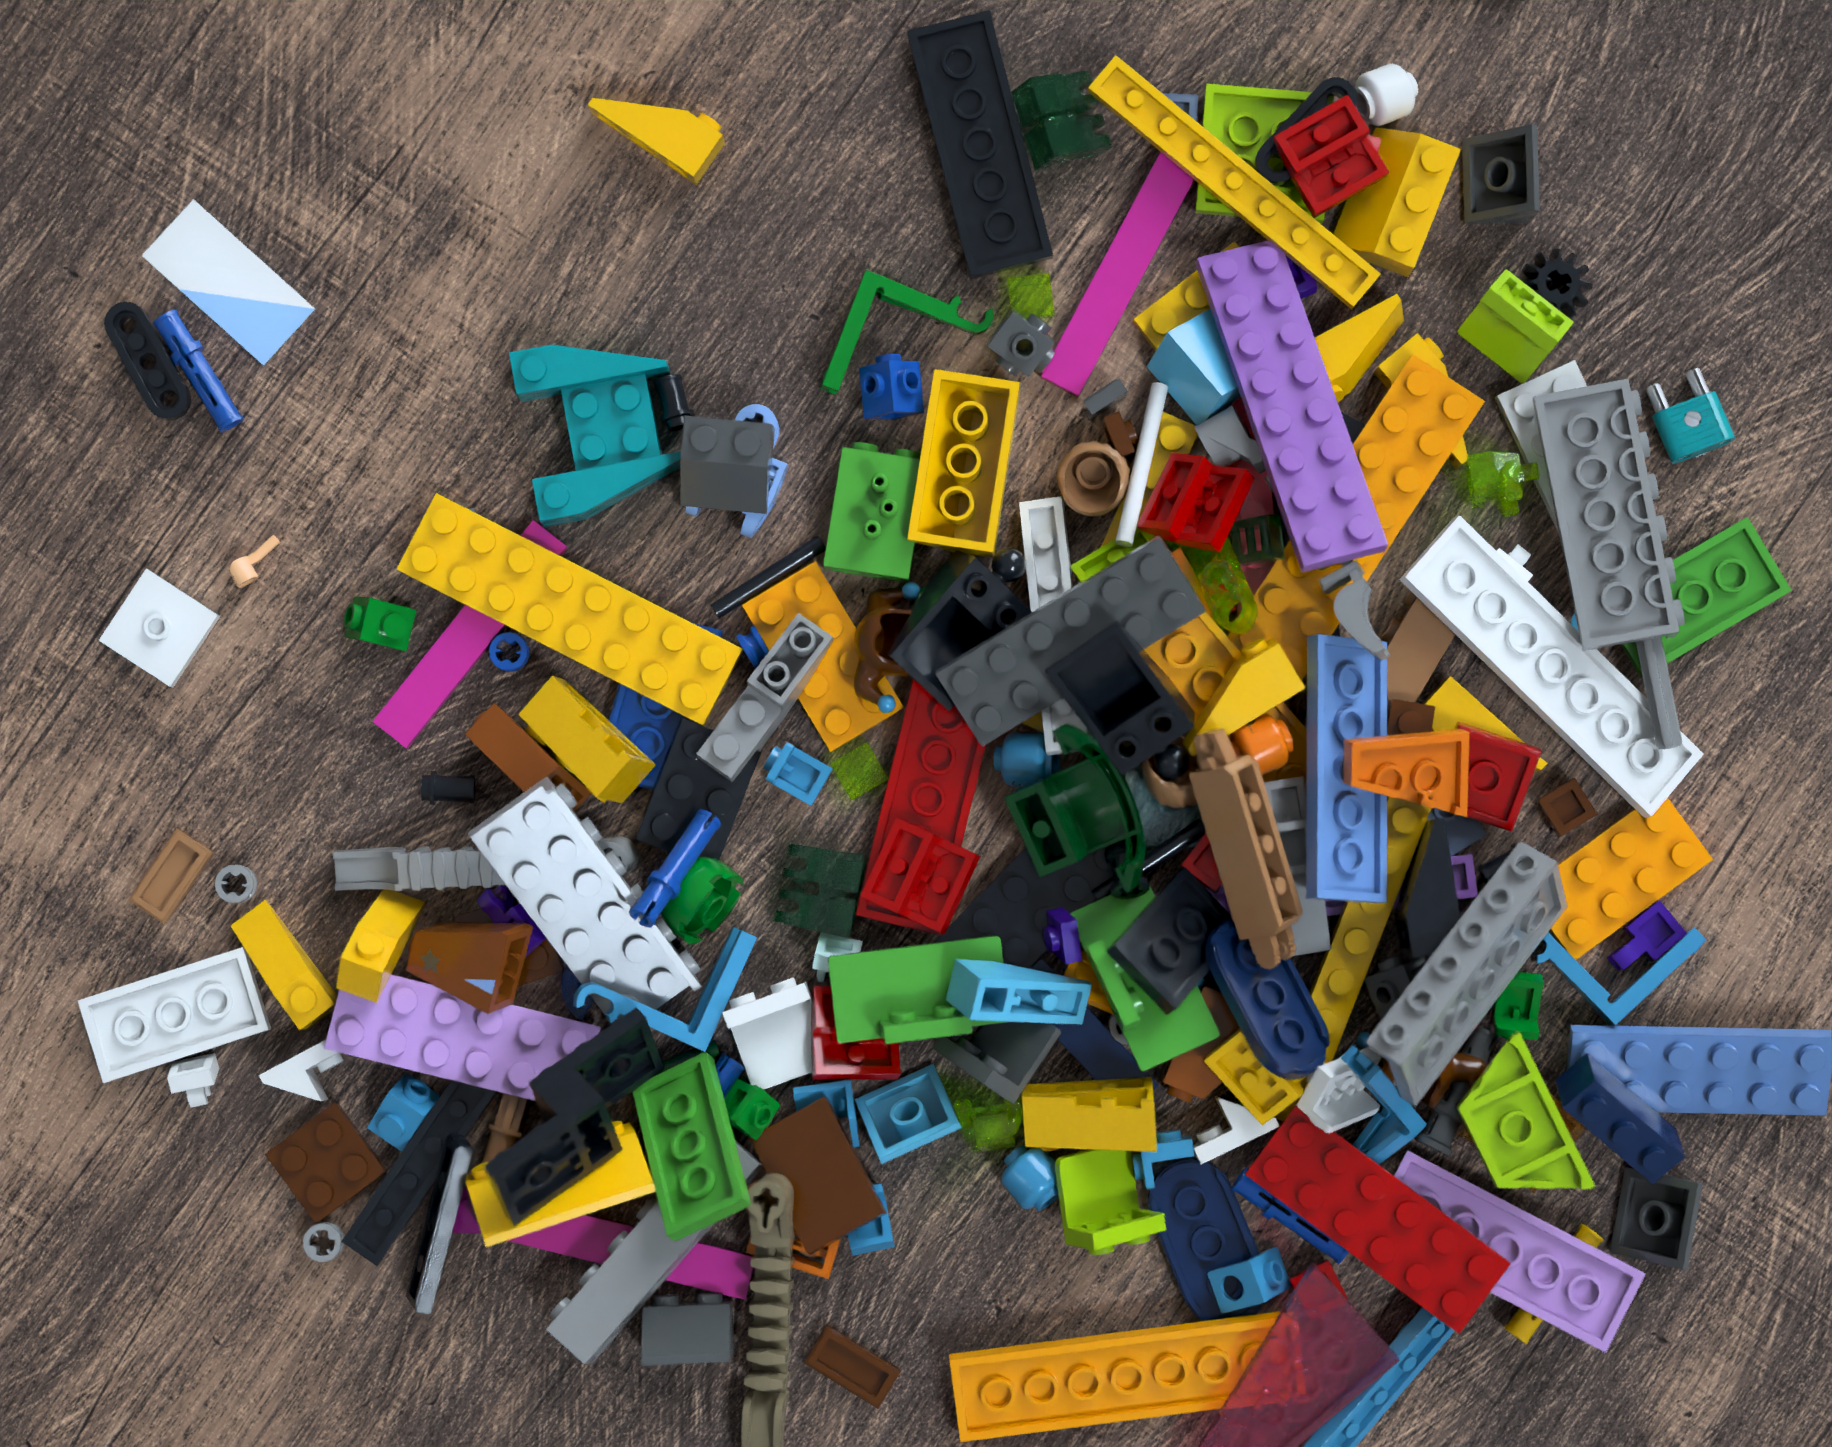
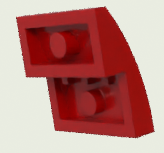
[1273,94,1389,218]
[1136,453,1255,552]
[860,817,981,935]
[811,986,901,1080]

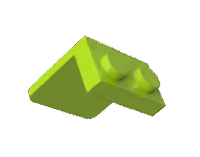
[1055,1149,1166,1255]

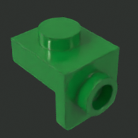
[343,596,416,652]
[1491,972,1544,1040]
[724,1078,781,1141]

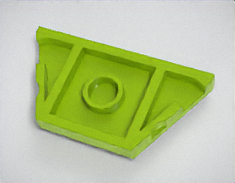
[1456,1032,1595,1189]

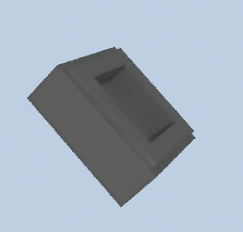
[1082,379,1128,421]

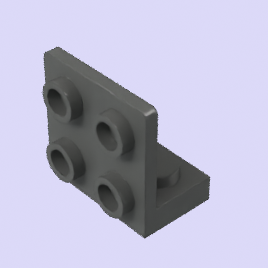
[932,1022,1061,1104]

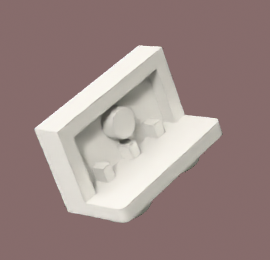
[1296,1047,1381,1133]

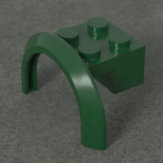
[1004,723,1145,893]

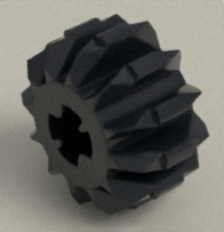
[1521,249,1593,319]

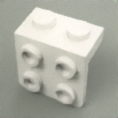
[722,977,812,1090]

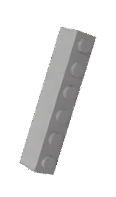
[546,1140,763,1365]

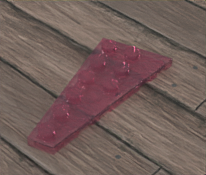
[1197,1262,1400,1447]

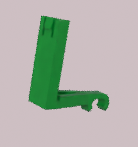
[819,270,994,395]

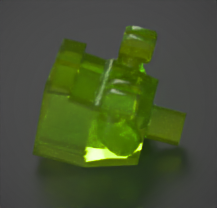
[1464,451,1540,517]
[954,1095,1023,1153]

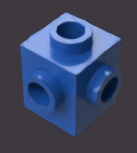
[859,354,924,420]

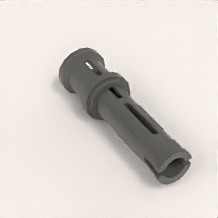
[1414,1026,1499,1157]

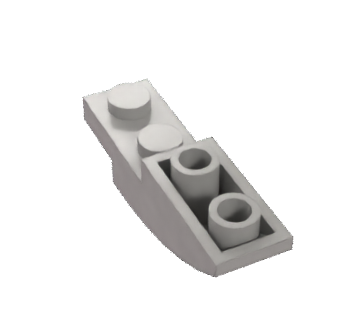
[696,613,834,782]
[1264,776,1331,956]

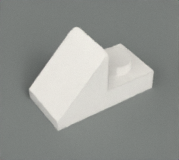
[259,1040,344,1101]
[1193,1096,1280,1164]

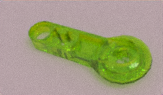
[1170,536,1258,634]

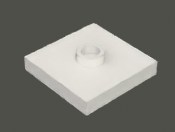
[99,569,220,688]

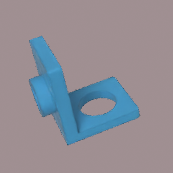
[793,1080,860,1147]
[1207,1246,1291,1313]

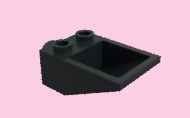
[887,548,1032,711]
[1045,621,1195,779]
[1394,818,1464,972]

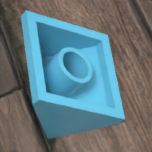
[1147,309,1240,425]
[855,1064,961,1164]

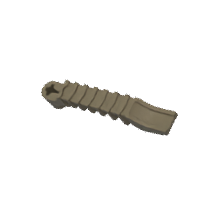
[741,1173,796,1447]

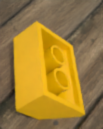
[1333,127,1461,277]

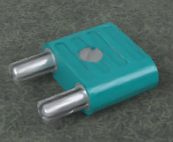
[1646,368,1736,464]

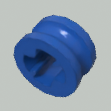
[736,625,769,669]
[489,632,530,672]

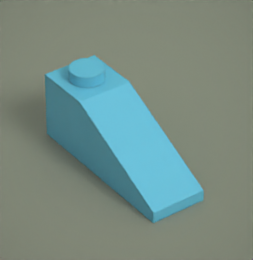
[946,959,1092,1025]

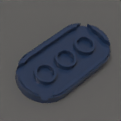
[1206,917,1329,1080]
[1148,1159,1262,1321]

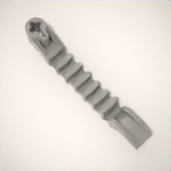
[1195,405,1391,661]
[333,836,638,891]

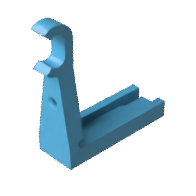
[573,926,757,1051]
[1536,927,1706,1026]
[1341,1045,1427,1165]

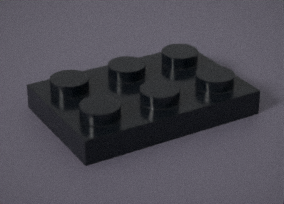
[634,718,762,860]
[1106,867,1231,1015]

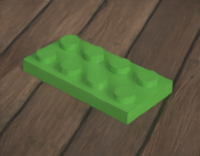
[1620,517,1792,678]
[632,1051,751,1242]

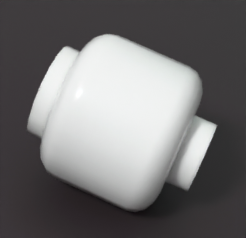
[1355,63,1418,126]

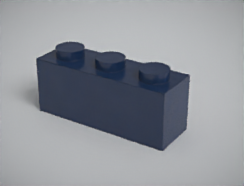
[1555,1053,1685,1184]

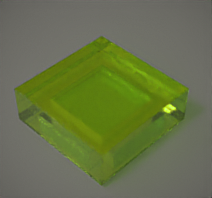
[1007,273,1055,319]
[830,742,889,801]

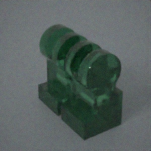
[1011,71,1112,171]
[773,843,867,939]

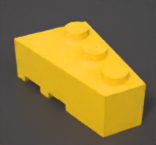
[518,676,656,803]
[1022,1077,1157,1152]

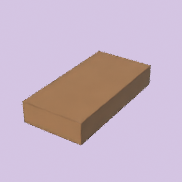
[128,828,215,924]

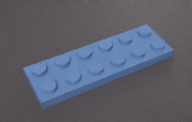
[1306,634,1387,904]
[1566,1025,1832,1116]

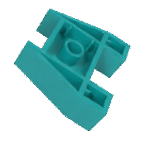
[509,345,681,527]

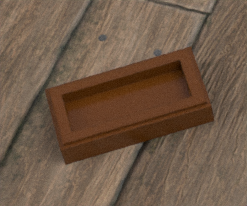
[804,1324,901,1409]

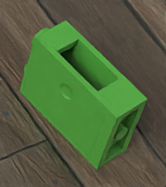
[823,442,921,583]

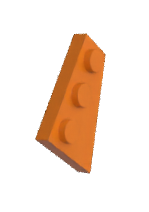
[1343,729,1469,817]

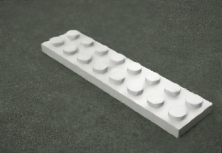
[1399,515,1703,818]

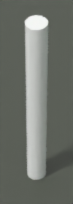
[1115,382,1168,547]

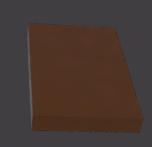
[749,1096,887,1255]

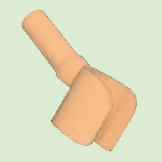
[230,535,280,588]

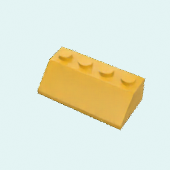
[907,369,1020,558]
[465,1121,656,1247]

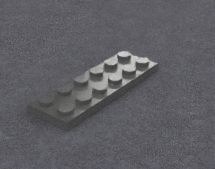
[935,535,1206,746]

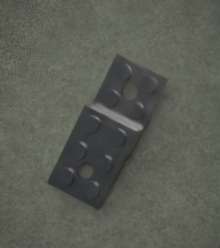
[484,1007,664,1226]

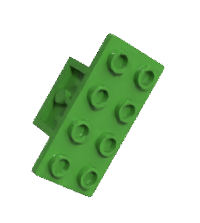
[1070,884,1220,1072]
[828,935,1008,1044]

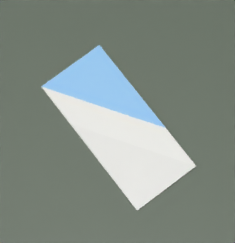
[142,199,315,365]

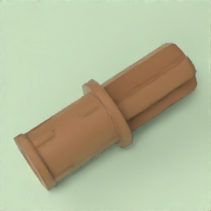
[481,1093,528,1164]

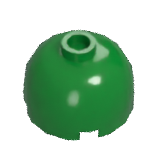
[661,857,743,945]

